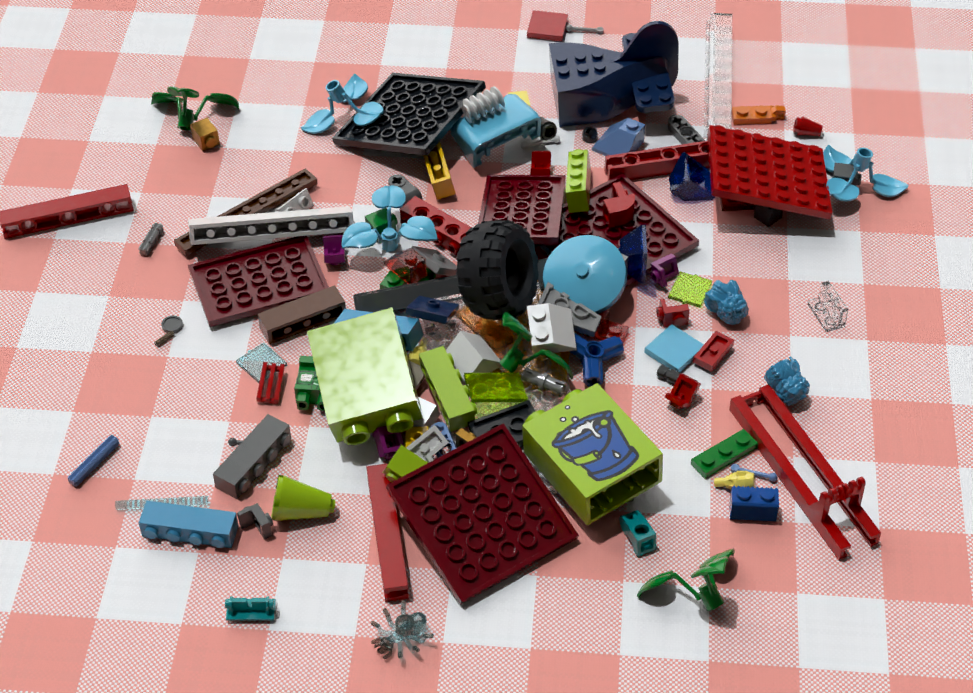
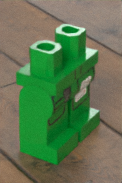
[294,356,325,411]

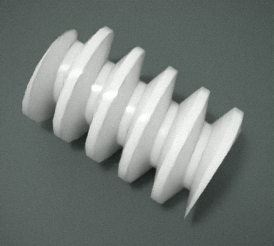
[462,86,505,123]

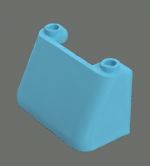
[451,94,541,168]

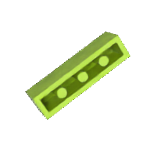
[565,149,591,213]
[419,346,478,432]

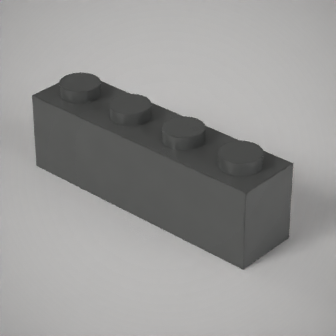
[213,414,291,499]

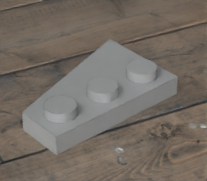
[537,282,601,337]

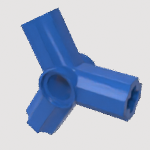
[568,333,624,387]

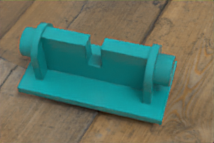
[225,596,276,620]

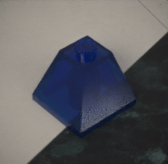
[669,152,715,201]
[617,225,647,284]

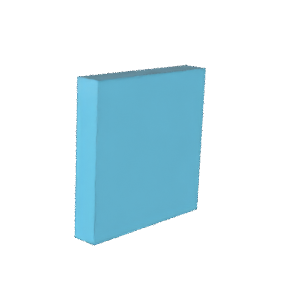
[644,324,704,372]

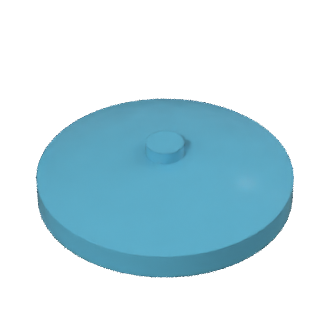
[543,235,627,314]

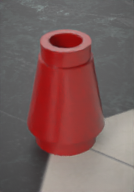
[793,116,823,136]

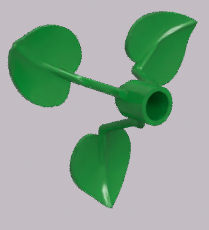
[151,86,239,131]
[499,312,573,380]
[637,548,735,611]

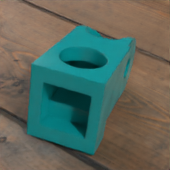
[619,510,656,557]

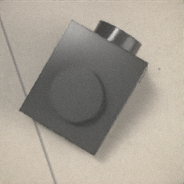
[237,503,273,540]

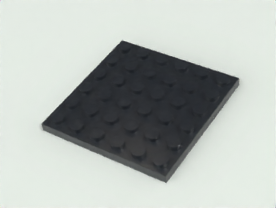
[332,73,486,156]

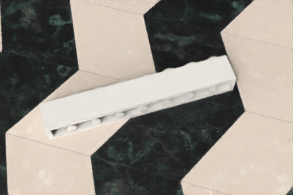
[188,206,353,245]

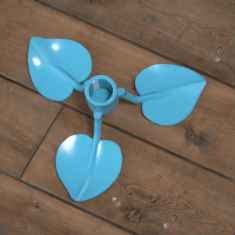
[301,73,384,134]
[823,145,909,202]
[342,185,437,252]

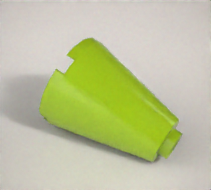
[271,475,335,521]

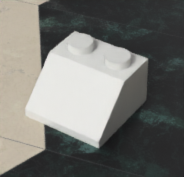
[527,303,576,354]

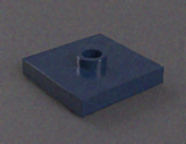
[405,296,459,324]

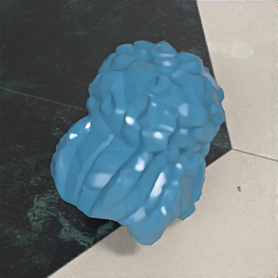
[704,280,749,325]
[764,356,810,406]

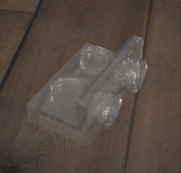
[807,281,849,332]

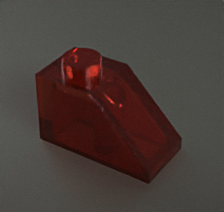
[384,248,426,284]

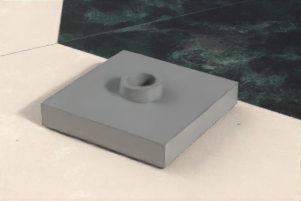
[409,246,457,276]

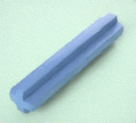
[67,435,119,487]

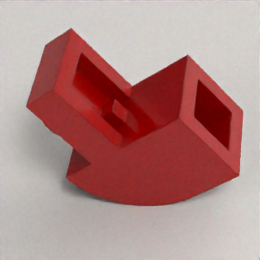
[603,182,635,228]

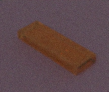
[456,306,514,353]

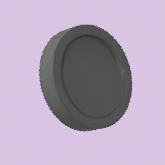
[161,315,183,334]

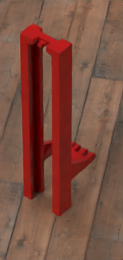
[729,385,881,560]

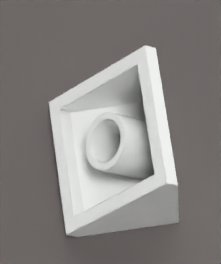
[446,331,502,384]

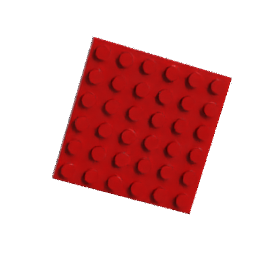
[708,125,832,220]

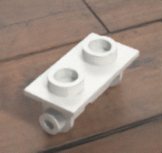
[275,188,314,212]

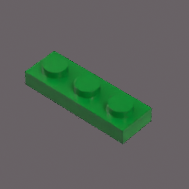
[691,429,758,479]

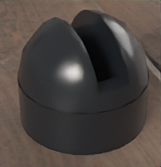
[582,126,598,143]

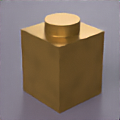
[190,118,220,151]

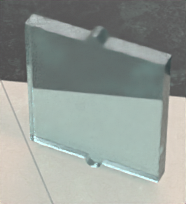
[236,342,287,383]

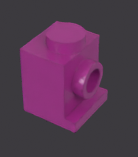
[372,426,405,461]

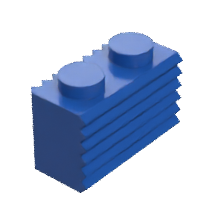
[729,486,779,521]

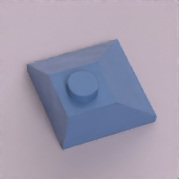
[592,118,645,156]

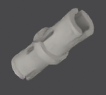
[521,367,567,396]

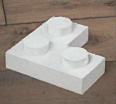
[406,425,449,463]

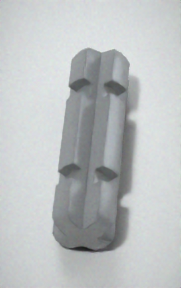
[138,223,164,256]

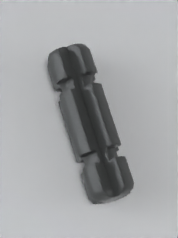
[656,365,698,384]

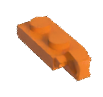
[731,105,786,125]

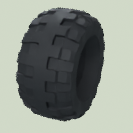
[456,220,539,320]

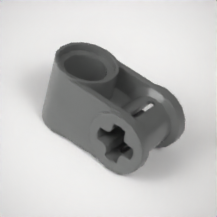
[388,175,423,206]

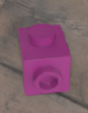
[323,235,345,265]
[650,253,679,288]

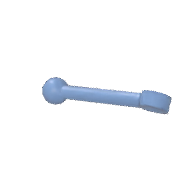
[731,464,778,482]

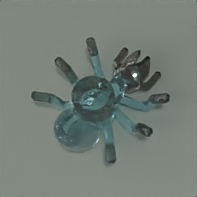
[371,600,434,659]

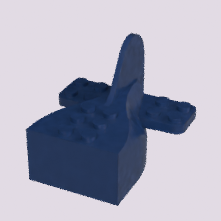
[549,21,679,127]

